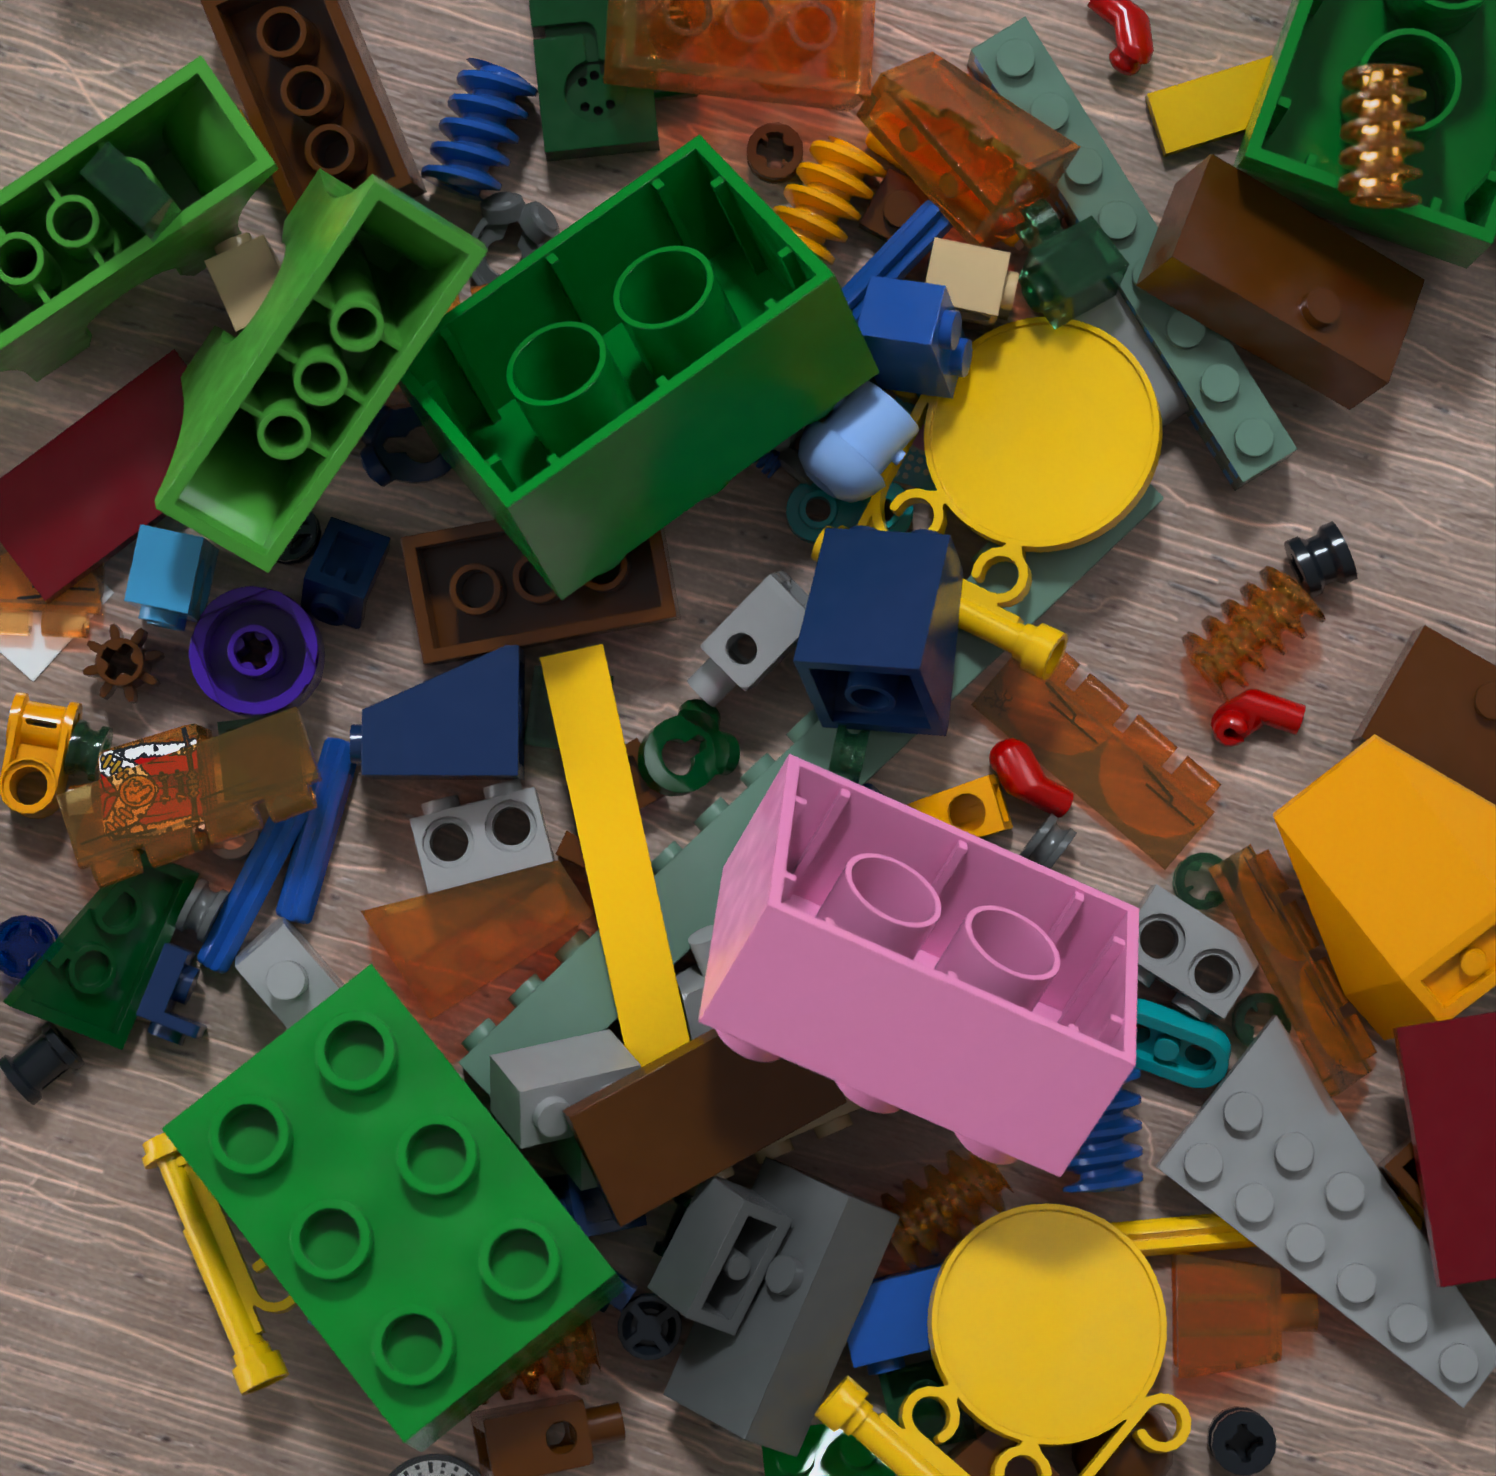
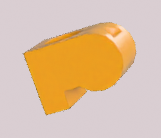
[907,774,1013,838]

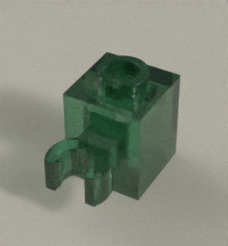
[1015,198,1129,329]

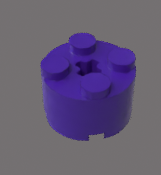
[189,586,325,719]

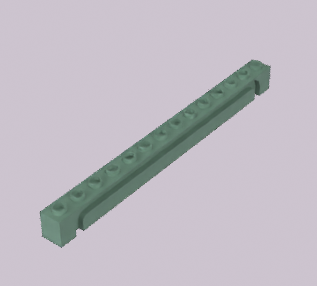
[458,484,1164,1096]

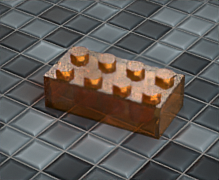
[604,0,876,112]

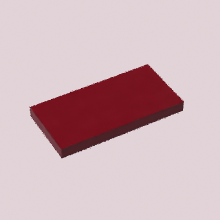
[0,349,188,604]
[1393,1011,1496,1287]

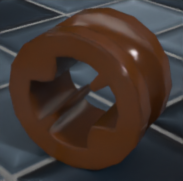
[747,122,803,184]

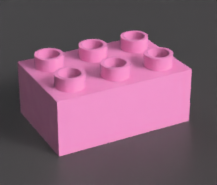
[698,754,1139,1177]

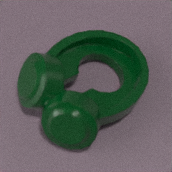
[638,699,740,797]

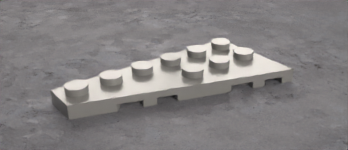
[1155,1015,1496,1408]

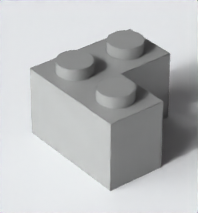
[490,1029,641,1191]

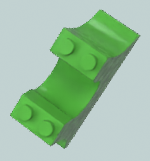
[0,55,278,382]
[155,168,488,573]

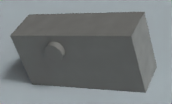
[663,1157,900,1457]

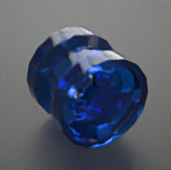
[0,915,60,979]

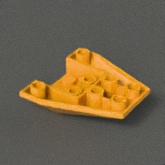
[1273,734,1496,1041]

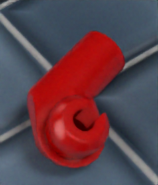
[1087,0,1154,76]
[1211,688,1306,747]
[989,738,1074,818]

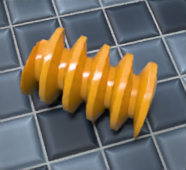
[772,136,887,265]

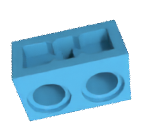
[124,524,219,632]

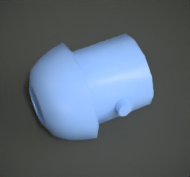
[798,381,919,503]

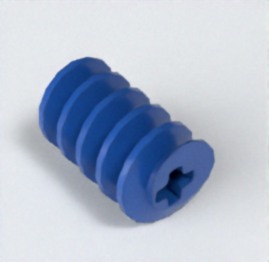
[421,58,538,201]
[1062,1067,1143,1193]

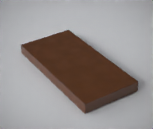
[562,1028,847,1227]

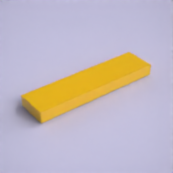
[1145,55,1272,157]

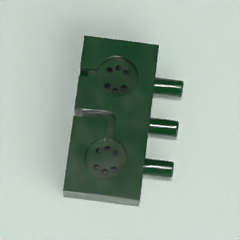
[529,0,698,162]

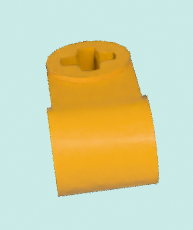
[0,692,83,819]

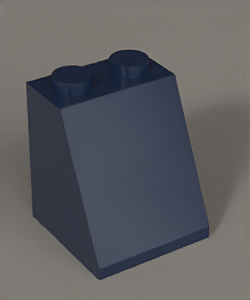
[793,525,963,736]
[350,645,525,780]

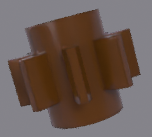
[83,624,165,704]

